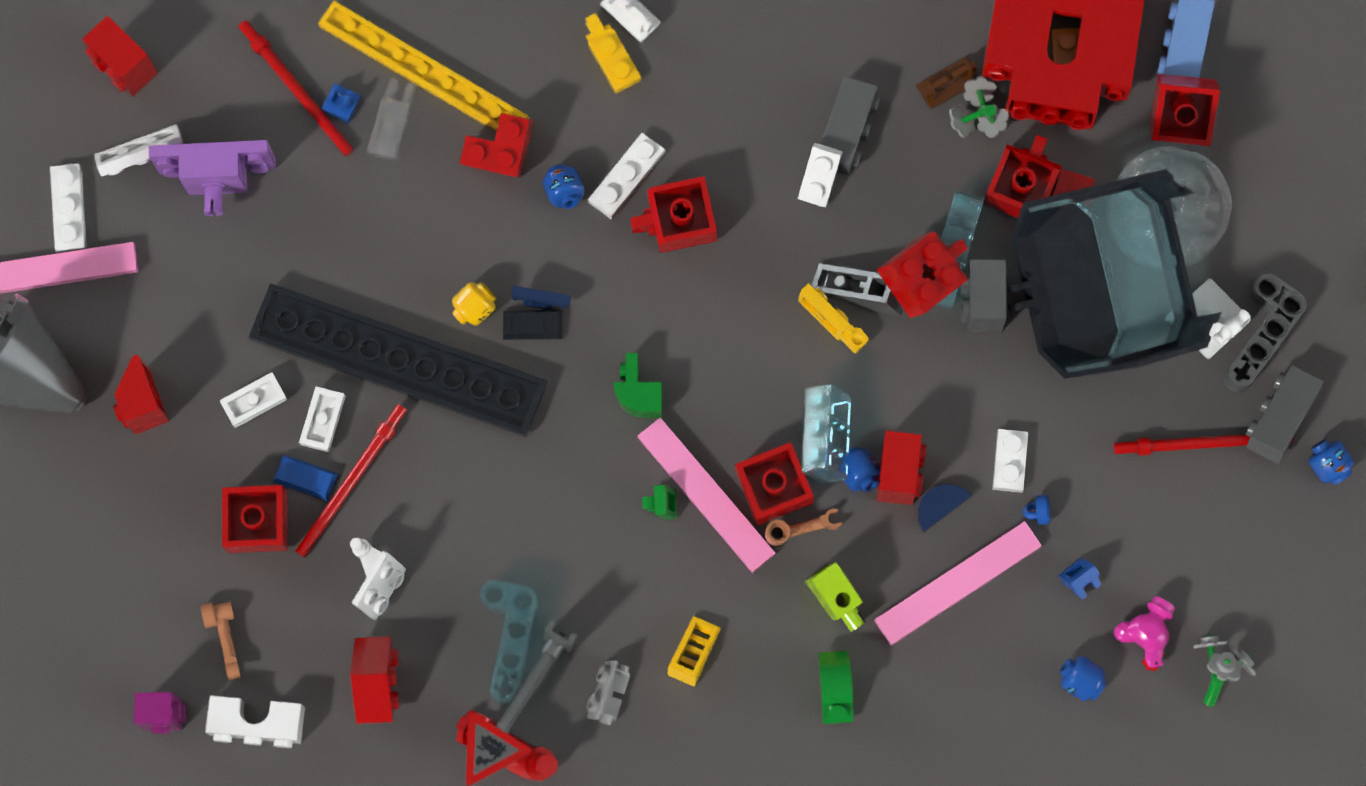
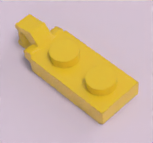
[585,13,641,94]
[798,283,869,354]

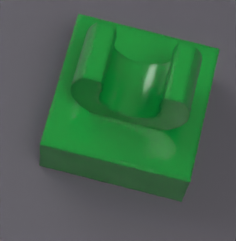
[642,485,677,520]

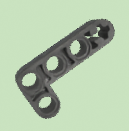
[1224,273,1306,393]

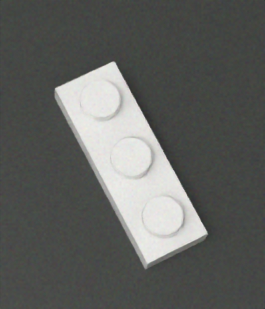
[94,124,183,177]
[588,133,665,220]
[50,164,87,253]

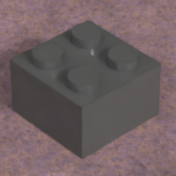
[960,260,1006,333]

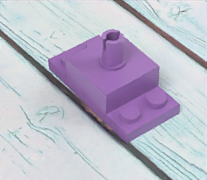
[149,140,276,216]

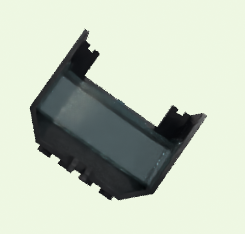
[1006,169,1222,379]

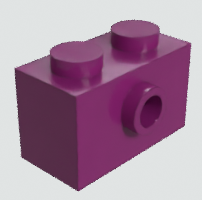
[134,692,187,734]

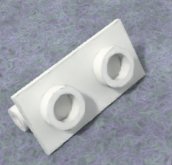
[600,0,661,43]

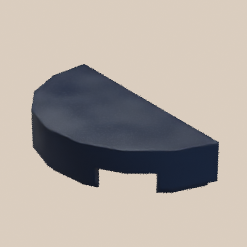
[511,286,571,309]
[918,484,972,533]

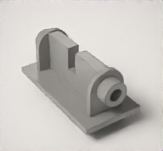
[587,661,631,726]

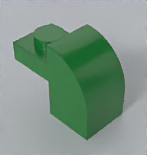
[614,353,662,418]
[818,651,853,724]

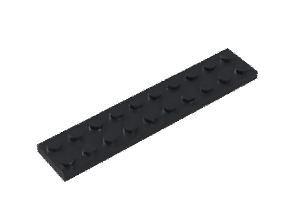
[248,283,547,438]

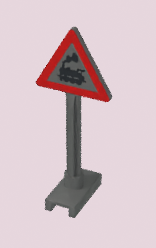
[466,619,578,786]

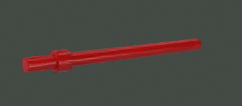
[238,20,354,157]
[295,404,407,558]
[1113,434,1294,456]

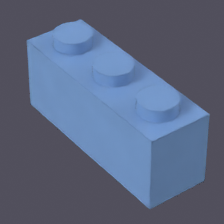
[1157,0,1215,78]

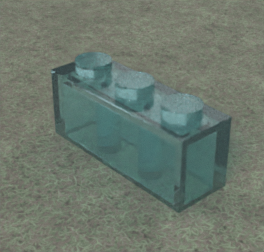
[802,383,851,484]

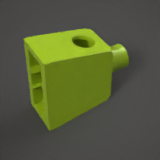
[805,562,866,632]

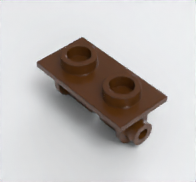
[916,57,978,109]

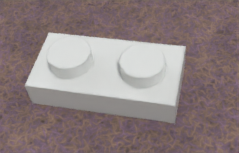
[798,143,843,208]
[219,372,287,428]
[299,386,346,452]
[992,429,1028,493]

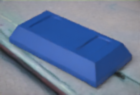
[272,454,339,502]

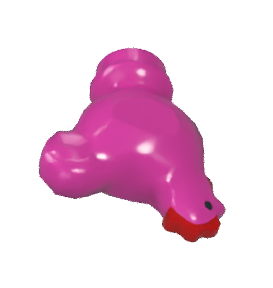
[1114,596,1175,671]

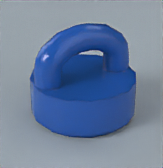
[1022,494,1051,525]

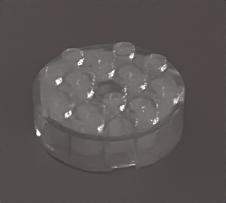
[1108,146,1232,270]

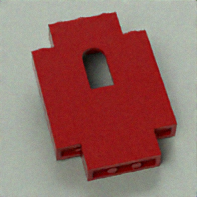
[982,0,1144,130]

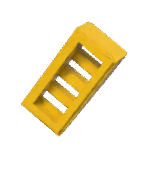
[667,616,721,686]

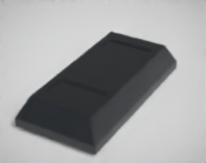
[503,310,562,340]

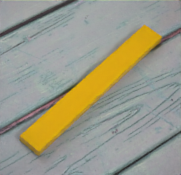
[318,0,529,132]

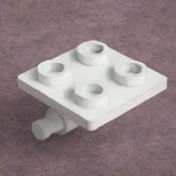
[1168,279,1251,359]
[350,538,406,620]

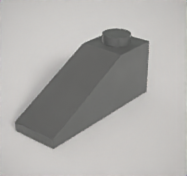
[812,263,903,316]

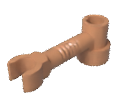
[765,509,842,546]
[200,601,241,680]

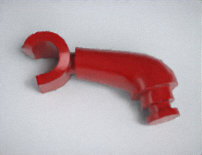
[456,710,558,781]

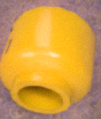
[452,282,496,326]

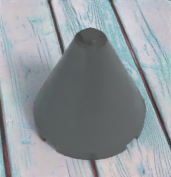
[0,293,87,413]

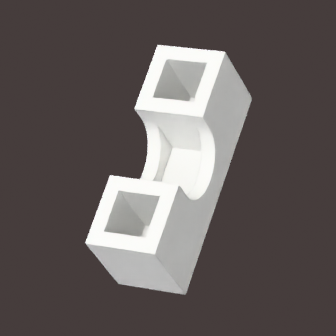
[205,696,305,748]

